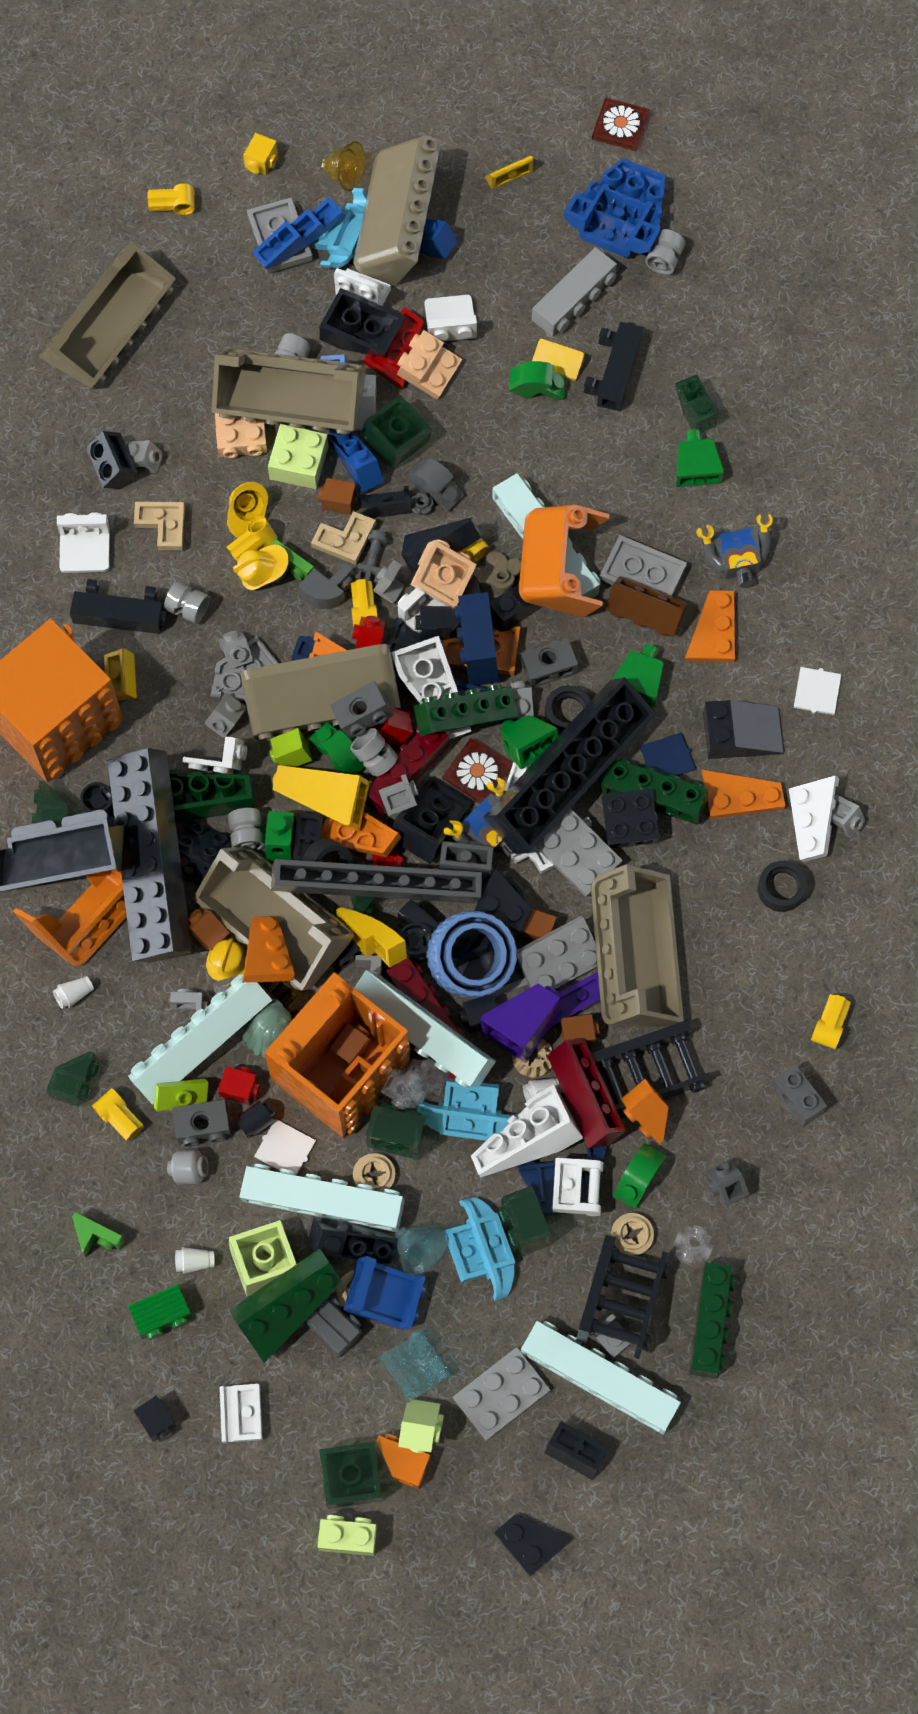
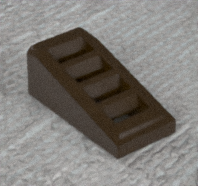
[257,981,310,1019]

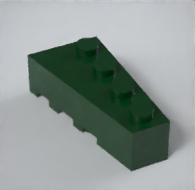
[169,769,255,822]
[229,1249,342,1363]

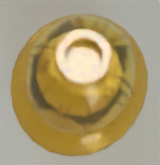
[321,141,365,191]

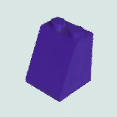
[480,983,561,1063]

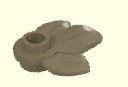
[473,551,521,593]

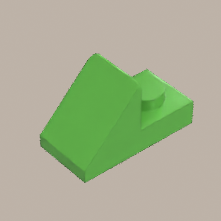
[272,539,314,583]
[72,1212,124,1257]

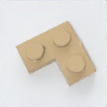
[134,502,185,551]
[311,511,376,565]

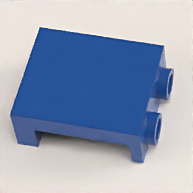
[343,1256,426,1330]

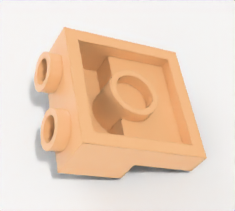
[397,330,462,399]
[215,413,267,459]
[410,540,477,609]

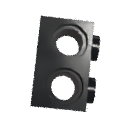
[86,431,138,489]

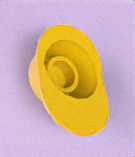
[227,482,268,538]
[233,545,289,590]
[206,929,248,984]

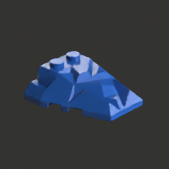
[563,158,666,257]

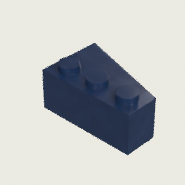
[454,592,499,685]

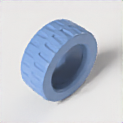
[427,911,517,998]

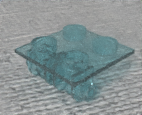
[378,1330,452,1402]

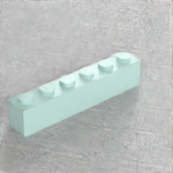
[492,474,600,598]
[354,970,496,1088]
[128,974,272,1105]
[239,1164,405,1232]
[521,1321,681,1435]

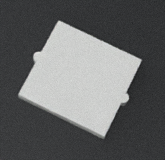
[793,667,841,715]
[254,1119,316,1176]

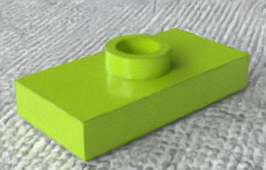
[154,1078,208,1111]

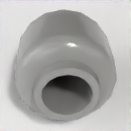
[167,1150,209,1185]

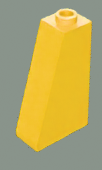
[273,765,370,831]

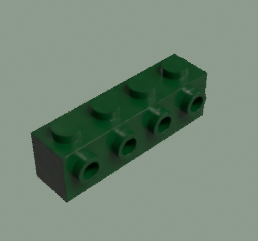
[414,684,518,736]
[601,759,708,825]
[689,1262,736,1379]

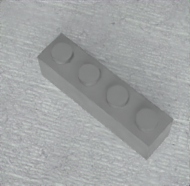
[532,247,617,337]

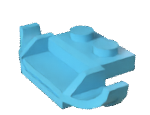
[309,188,367,268]
[417,1078,519,1141]
[444,1197,516,1301]

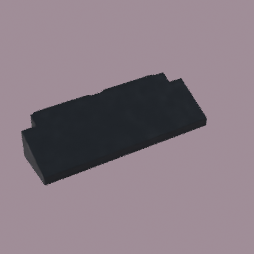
[0,809,124,891]

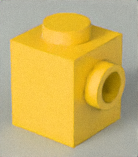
[243,133,278,175]

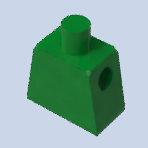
[675,429,724,487]
[612,644,663,707]
[500,715,558,770]
[265,811,297,864]

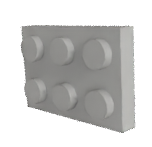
[247,198,313,273]
[599,535,687,596]
[535,808,623,897]
[516,916,597,989]
[452,1347,550,1442]

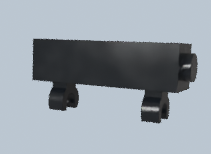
[583,322,643,412]
[70,579,168,634]

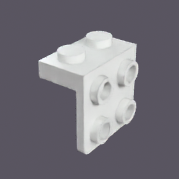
[334,268,391,306]
[425,295,477,342]
[57,513,110,573]
[398,588,460,642]
[182,737,247,774]

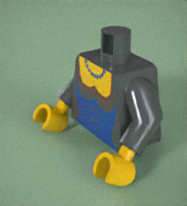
[696,514,773,588]
[444,777,513,857]

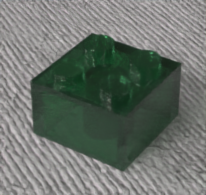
[361,395,432,469]
[366,1104,426,1160]
[498,1186,552,1257]
[319,1442,382,1509]

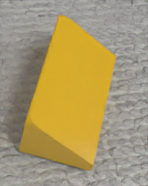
[485,155,533,189]
[532,339,585,381]
[104,648,137,701]

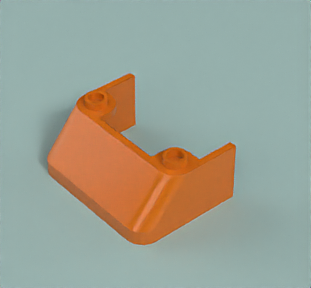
[519,504,610,617]
[13,868,127,966]

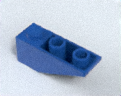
[420,218,457,259]
[327,430,384,491]

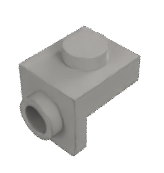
[126,440,163,473]
[373,560,404,604]
[218,631,253,669]
[505,681,534,719]
[205,693,247,738]
[170,989,209,1012]

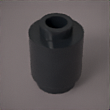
[236,1100,276,1138]

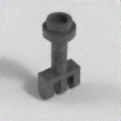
[355,530,387,585]

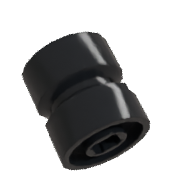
[80,782,114,817]
[399,922,432,965]

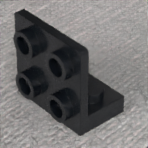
[601,789,659,849]
[177,820,232,885]

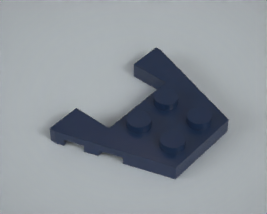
[516,1144,607,1217]

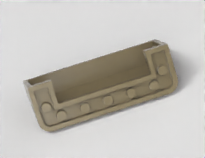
[354,135,441,286]
[39,241,176,388]
[211,348,366,434]
[240,644,402,741]
[193,846,354,991]
[591,864,684,1027]

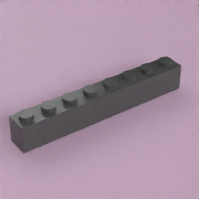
[271,859,482,904]

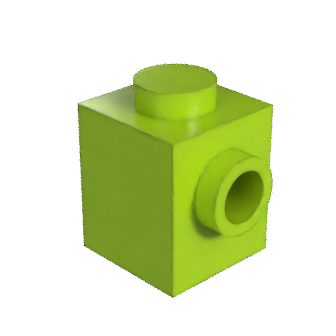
[270,728,312,767]

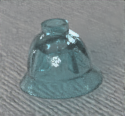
[395,1226,449,1276]

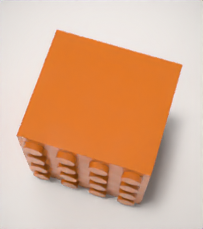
[0,618,123,783]
[264,973,411,1138]

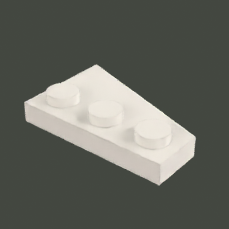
[789,775,839,862]

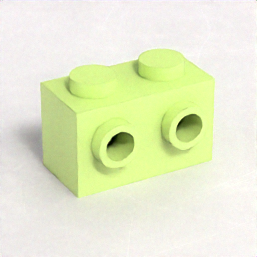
[398,1398,444,1453]
[317,1515,377,1556]

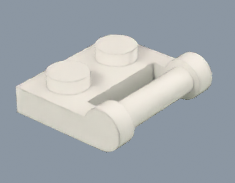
[552,1158,604,1216]

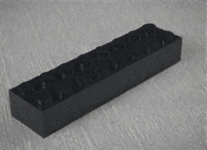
[483,677,656,854]
[107,748,192,962]

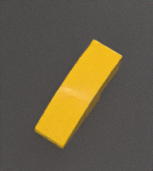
[336,907,407,967]

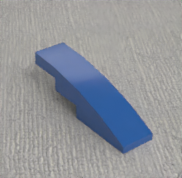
[252,197,346,269]

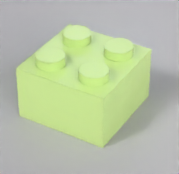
[268,424,328,489]
[229,1220,296,1296]

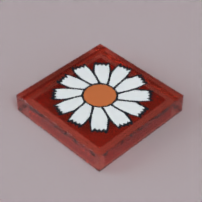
[592,97,649,151]
[442,738,512,804]

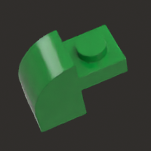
[509,361,565,401]
[309,722,365,775]
[612,1143,667,1209]

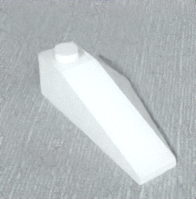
[391,636,471,739]
[471,1084,583,1177]

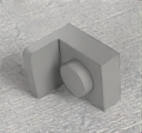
[379,774,419,816]
[830,795,865,838]
[355,953,382,976]
[592,1313,631,1359]

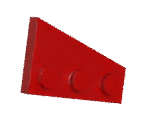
[363,307,424,389]

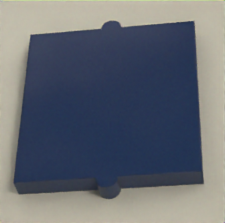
[640,733,695,776]

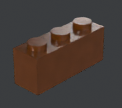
[605,576,688,637]

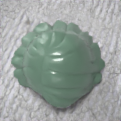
[241,999,292,1059]

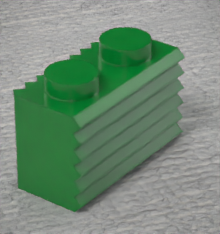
[128,1283,192,1340]

